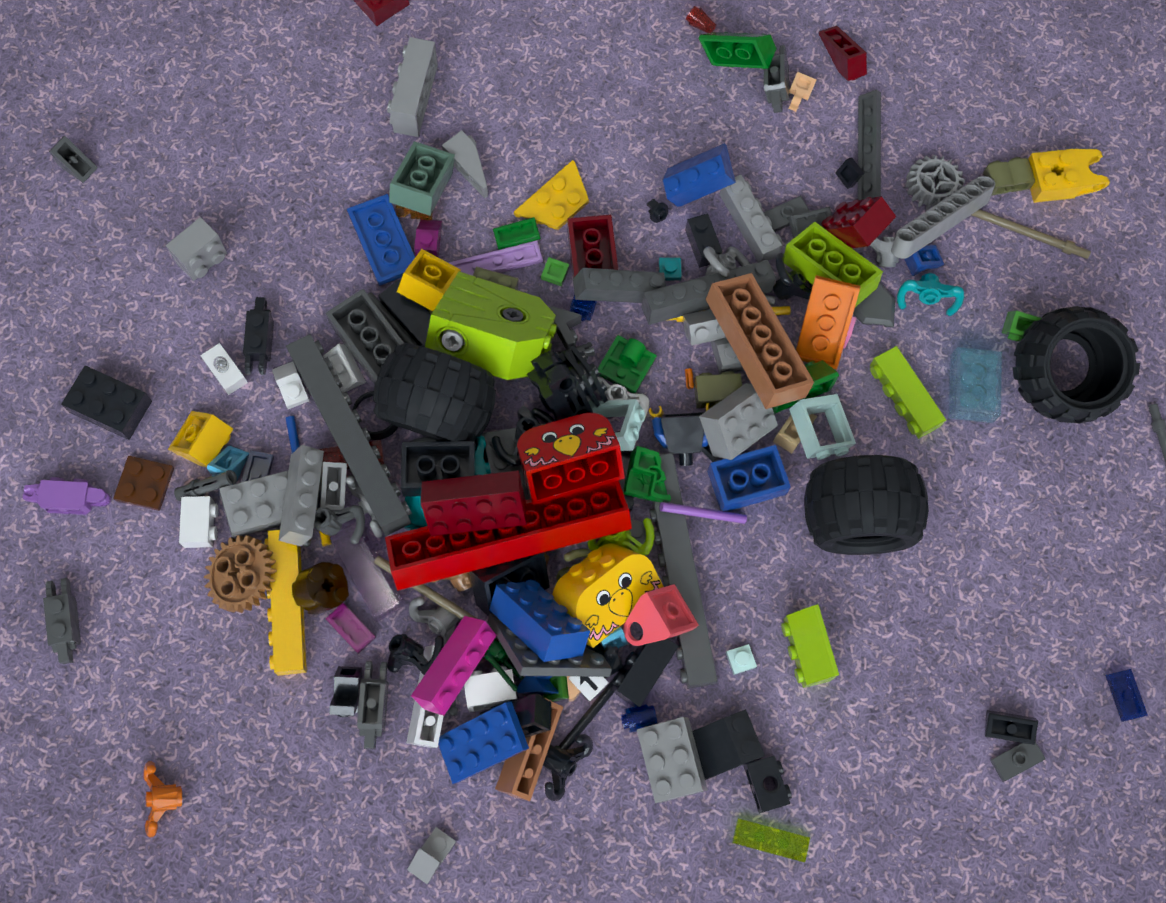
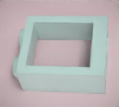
[789,394,856,460]
[588,399,645,451]

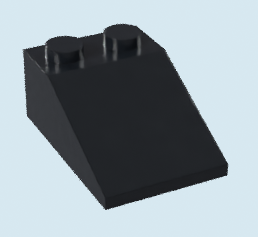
[469,552,550,617]
[692,709,765,780]

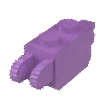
[23,477,111,515]

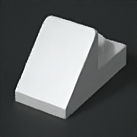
[272,361,309,409]

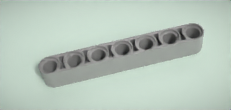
[891,176,995,259]

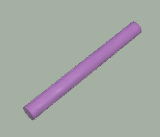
[659,502,747,524]

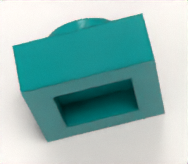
[659,258,682,281]

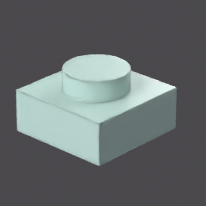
[726,644,757,675]

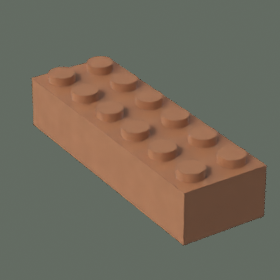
[706,273,814,409]

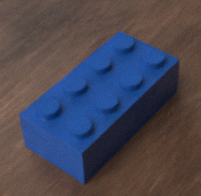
[489,580,590,662]

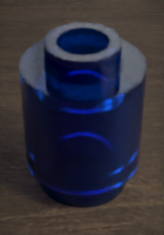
[621,704,658,733]

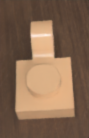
[788,72,816,112]

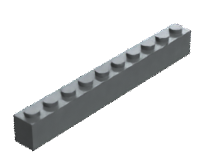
[286,334,412,537]
[647,453,718,689]

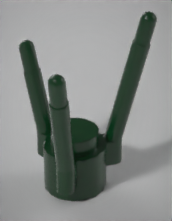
[484,639,524,691]

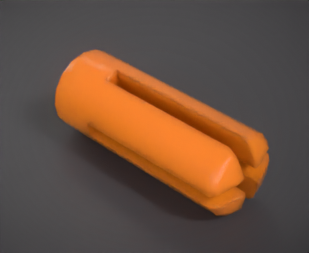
[685,368,694,389]

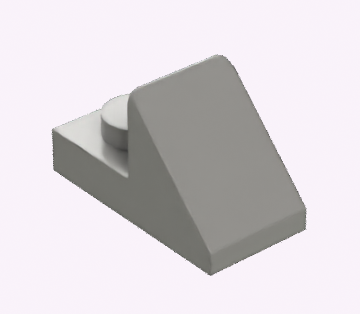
[407,827,457,884]

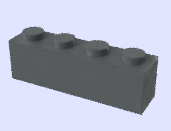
[573,268,666,303]

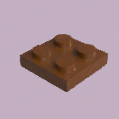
[113,455,174,511]

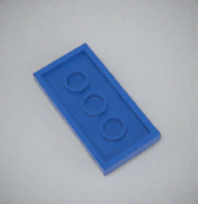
[347,194,415,286]
[438,701,529,784]

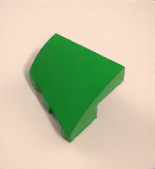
[623,446,671,503]

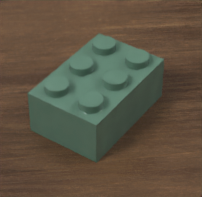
[389,141,455,216]

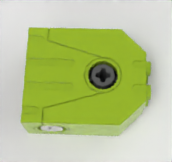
[425,271,557,380]

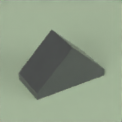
[49,136,98,183]

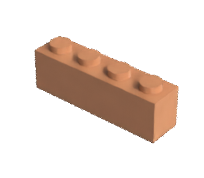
[495,698,563,801]

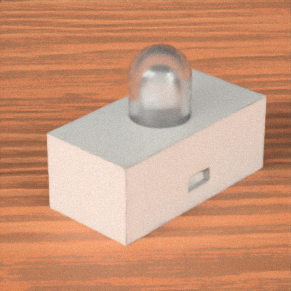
[200,343,248,395]

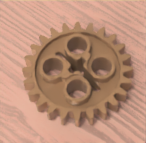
[204,535,277,613]

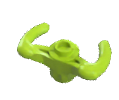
[588,518,655,556]

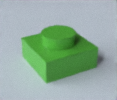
[541,257,569,287]
[543,676,569,702]

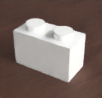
[179,496,218,548]

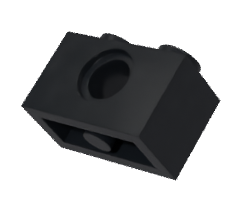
[744,755,792,814]

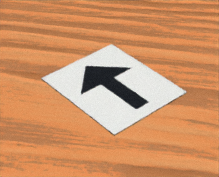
[568,676,609,701]

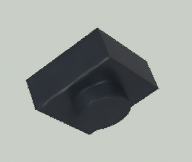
[835,157,864,189]

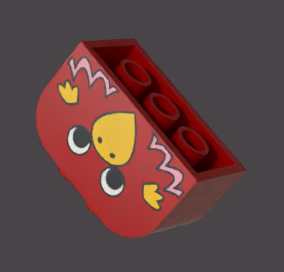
[517,413,625,505]

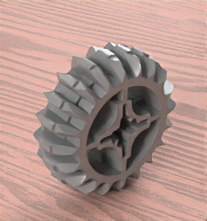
[905,155,965,211]

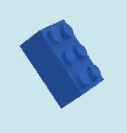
[707,445,791,512]

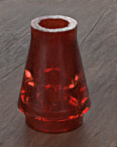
[685,6,717,33]

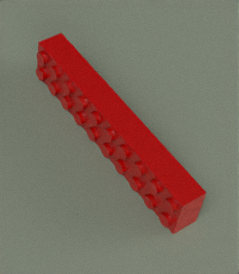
[385,480,632,591]

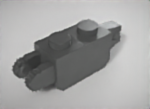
[764,45,789,113]
[43,578,81,665]
[357,661,389,750]

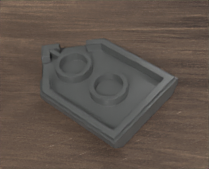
[853,282,895,328]

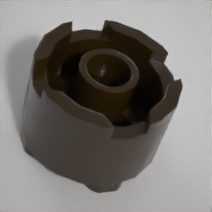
[292,562,349,615]

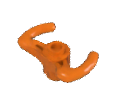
[143,761,182,837]

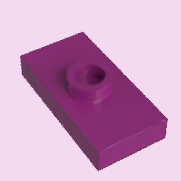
[325,603,376,654]

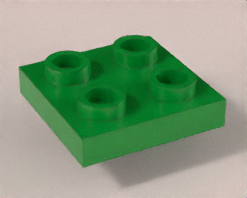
[598,335,657,394]

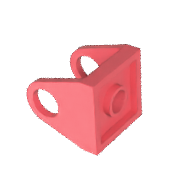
[623,584,699,646]

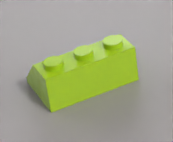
[781,604,839,688]

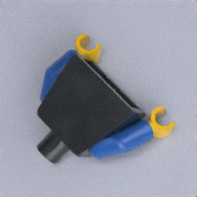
[649,403,709,466]

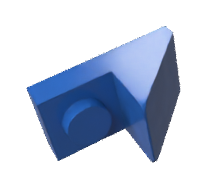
[904,245,944,276]
[517,676,559,695]

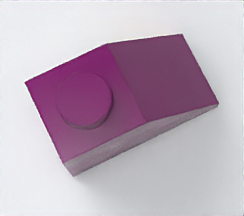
[414,219,442,258]

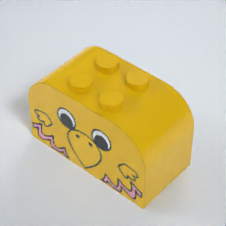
[552,543,664,648]

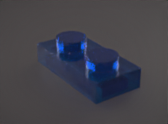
[1105,669,1148,722]

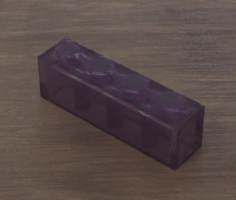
[330,524,403,622]

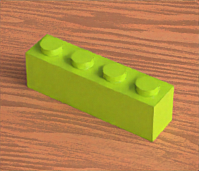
[870,346,946,439]

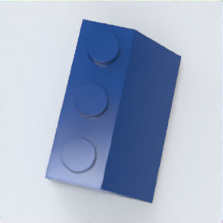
[663,143,736,207]

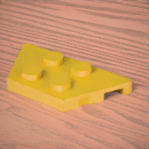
[514,160,589,230]

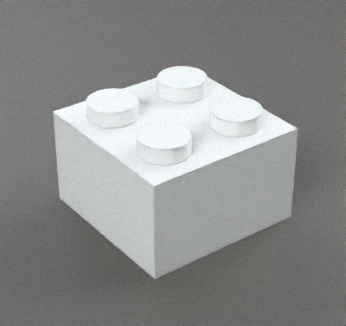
[464,667,517,712]

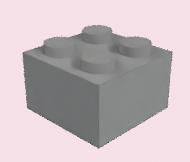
[166,217,227,281]

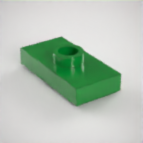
[493,217,541,250]

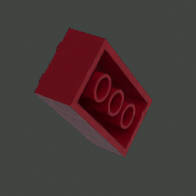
[421,470,527,536]

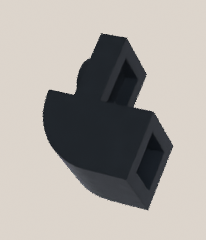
[329,666,362,717]

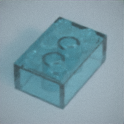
[948,347,1002,423]

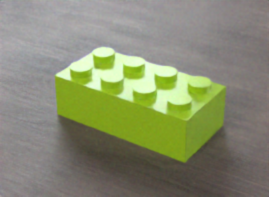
[784,222,883,307]

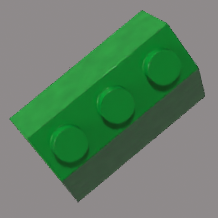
[699,32,777,69]
[772,360,839,414]

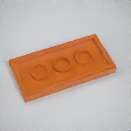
[796,275,860,369]

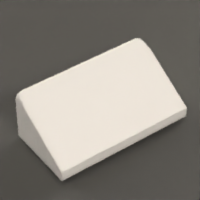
[323,344,366,393]

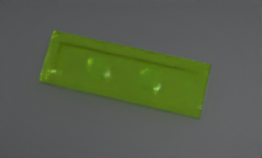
[732,818,810,863]

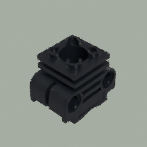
[527,345,608,421]

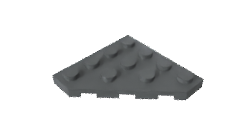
[487,613,612,677]

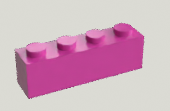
[411,616,497,716]

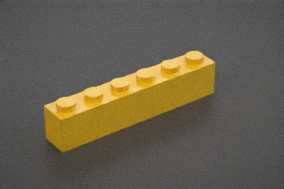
[264,530,307,676]

